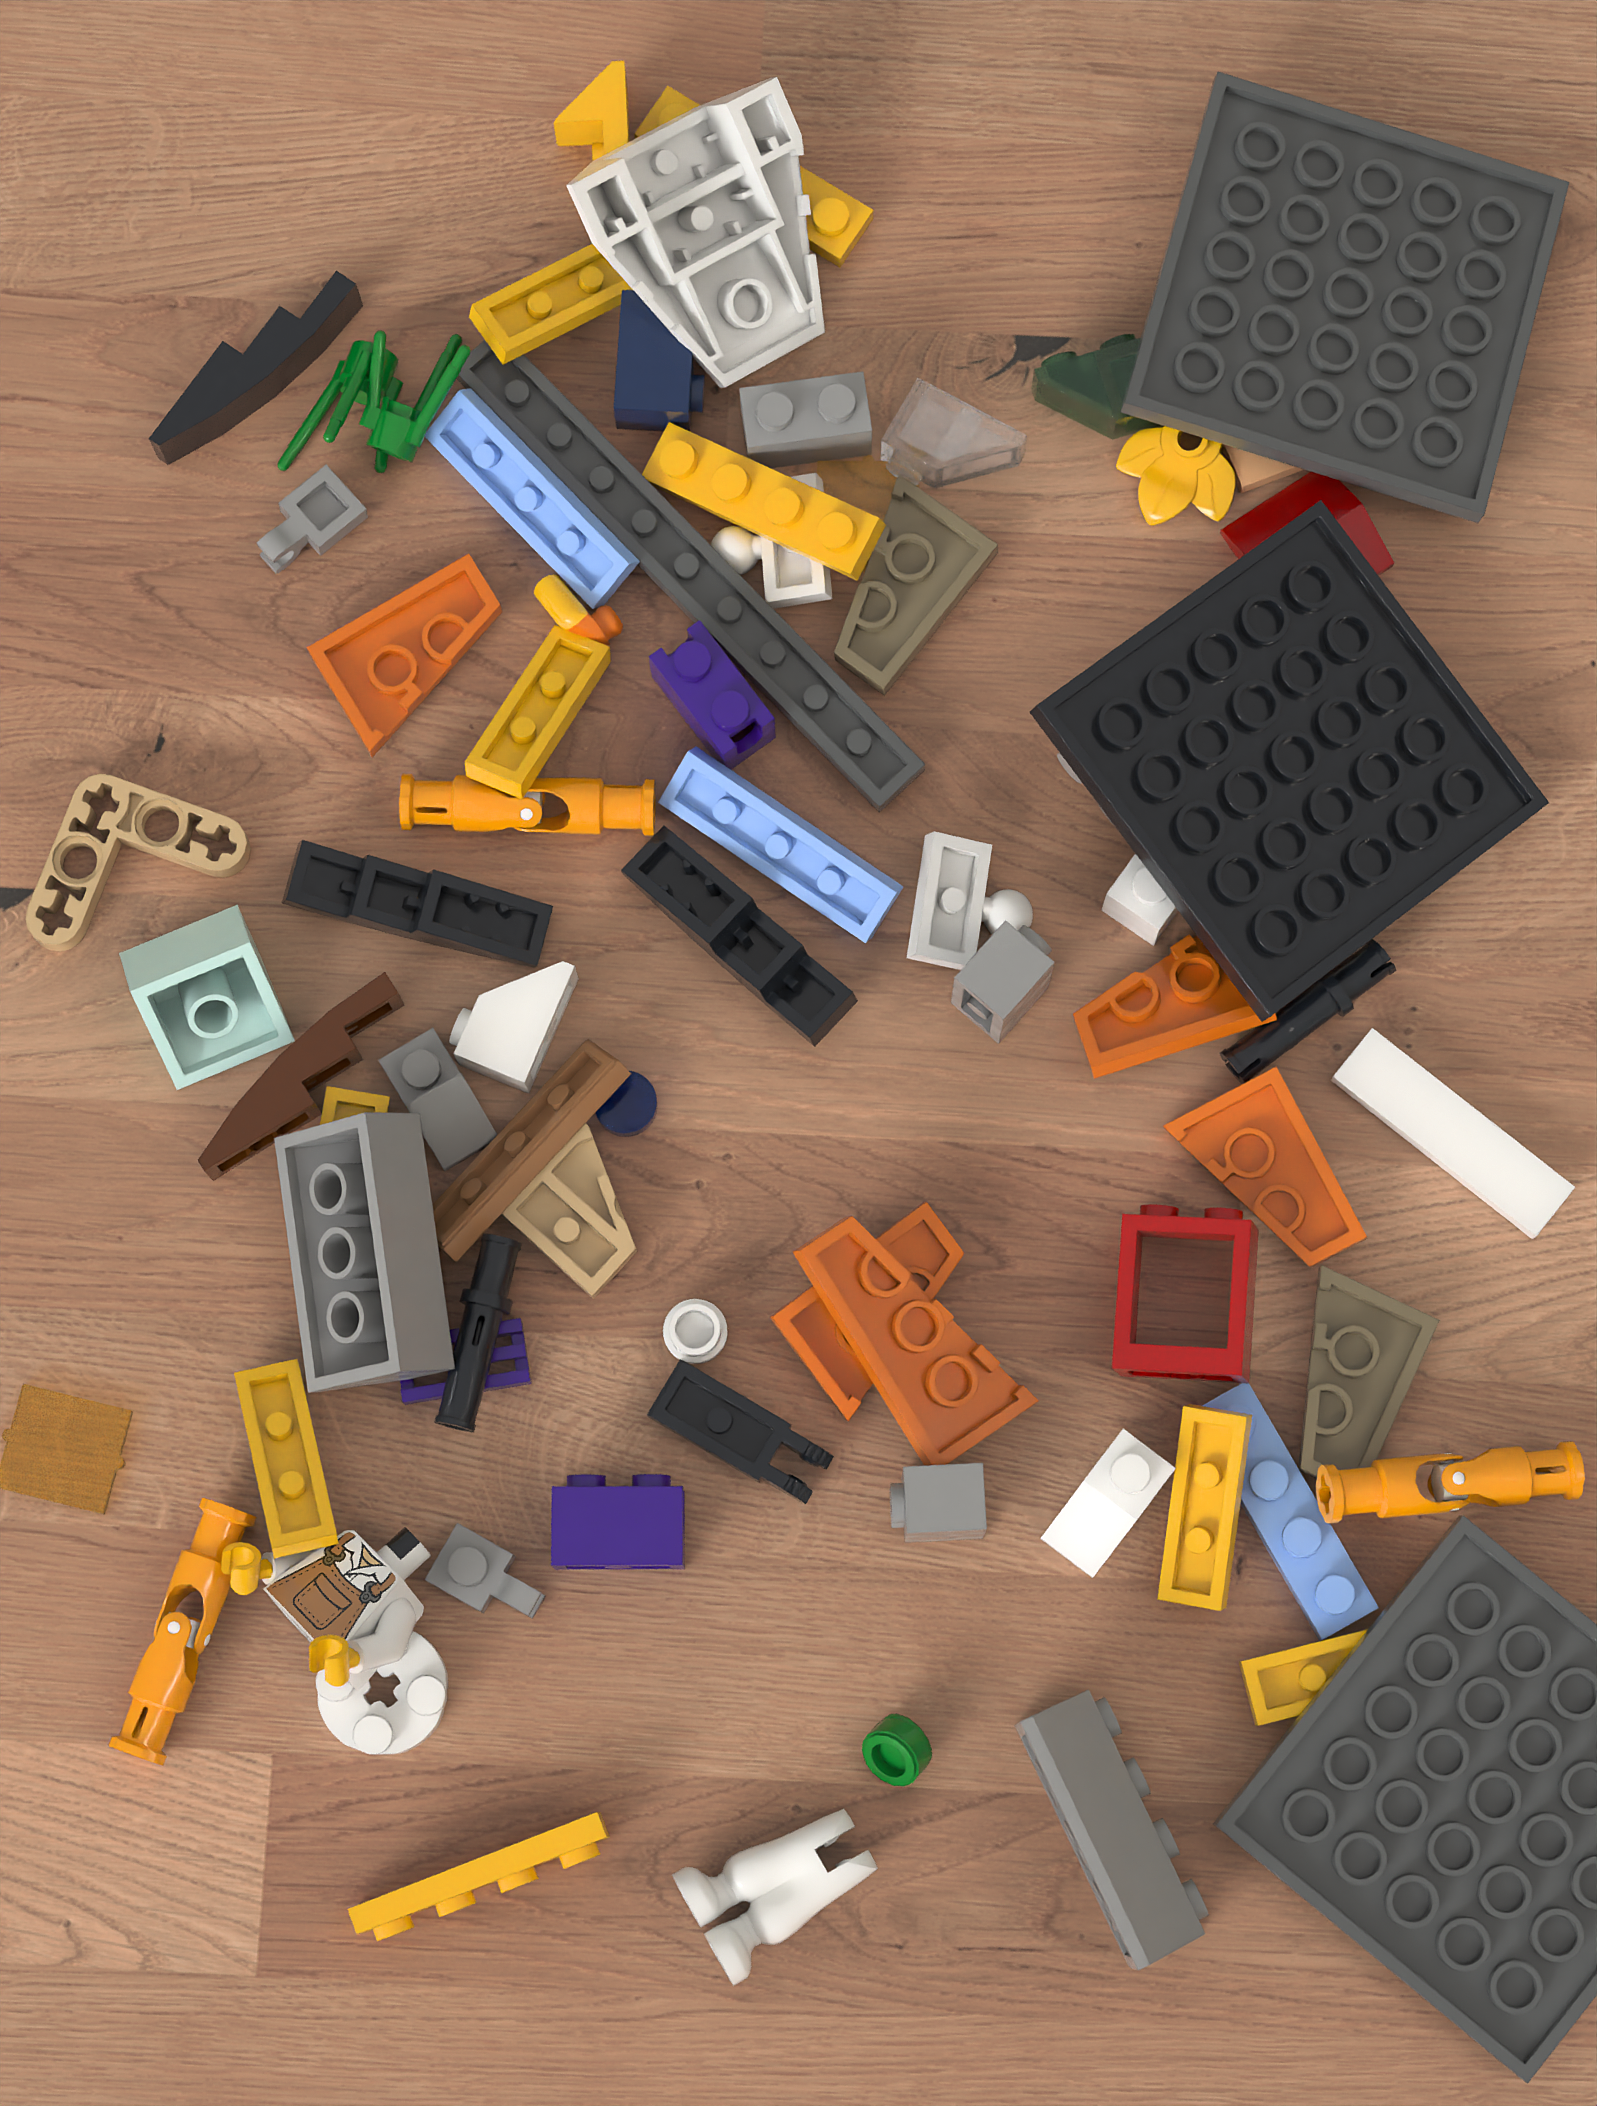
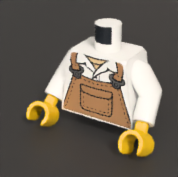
[221,1527,431,1691]

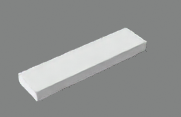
[1331,1028,1575,1239]

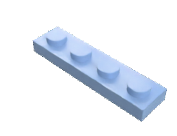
[424,388,640,609]
[658,746,903,943]
[1202,1383,1379,1641]

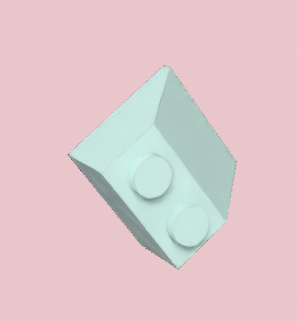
[119,905,295,1090]

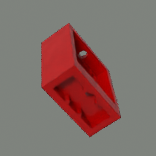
[1112,1204,1259,1383]

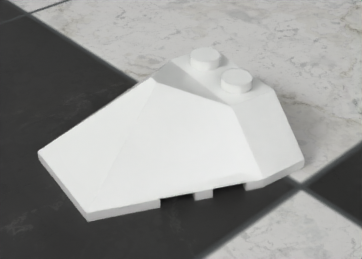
[566,77,825,388]

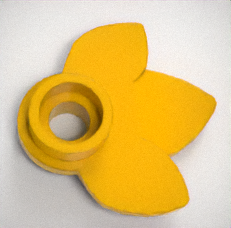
[1116,426,1236,526]

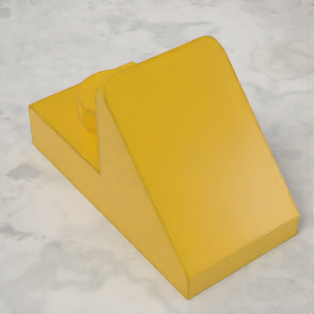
[554,61,630,161]

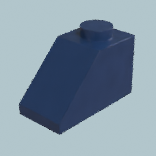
[614,290,705,432]

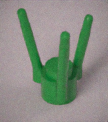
[359,330,471,463]
[277,340,403,473]

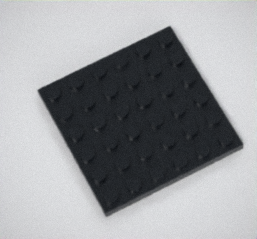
[1030,500,1549,1022]

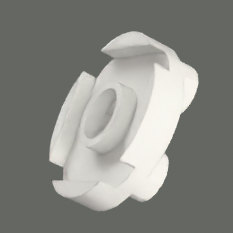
[316,1631,448,1755]

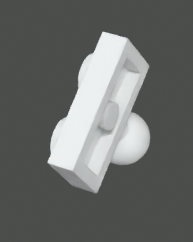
[711,473,832,609]
[907,831,1033,970]

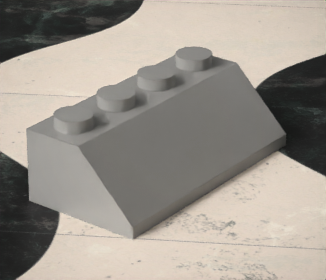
[274,1112,455,1393]
[1015,1690,1209,1970]

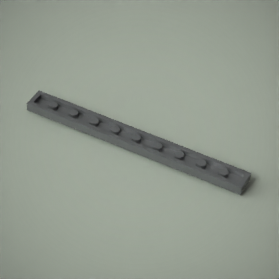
[457,340,925,812]

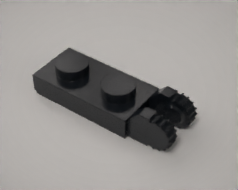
[647,1359,834,1504]

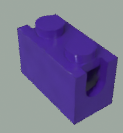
[648,620,776,770]
[551,1474,685,1570]

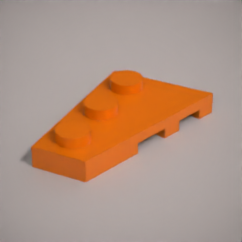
[307,553,502,758]
[1073,934,1277,1079]
[1163,1067,1368,1268]
[770,1202,965,1421]

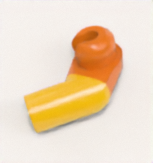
[534,574,623,646]

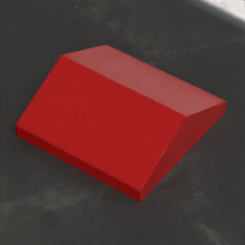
[1220,472,1394,576]

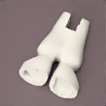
[672,1809,878,1986]

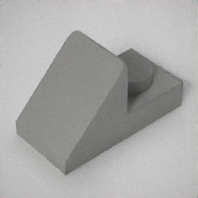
[378,1028,497,1171]

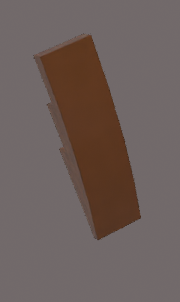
[198,972,404,1181]

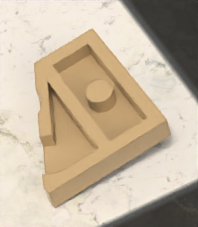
[501,1123,637,1299]

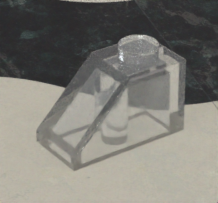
[881,378,1027,489]

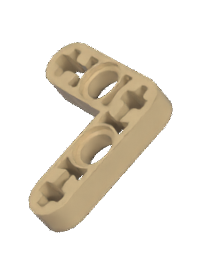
[25,774,251,952]

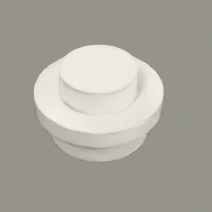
[663,1299,728,1364]

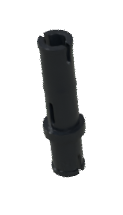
[1219,939,1396,1084]
[434,1234,522,1433]

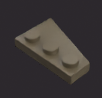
[834,474,998,696]
[1298,1265,1440,1479]

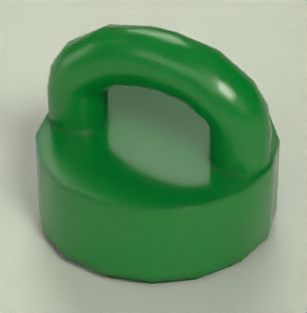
[862,1713,932,1786]

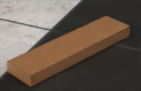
[432,1039,631,1262]

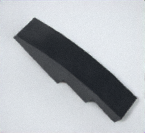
[149,270,363,465]
[621,825,858,1047]
[282,840,553,968]

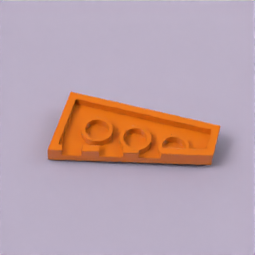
[793,1216,1039,1466]

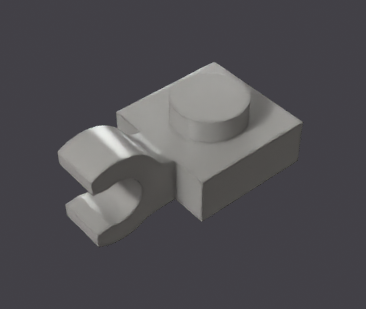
[257,465,368,574]
[425,1523,546,1619]

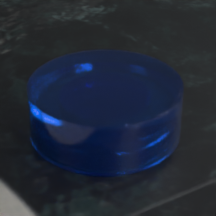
[595,1071,658,1137]

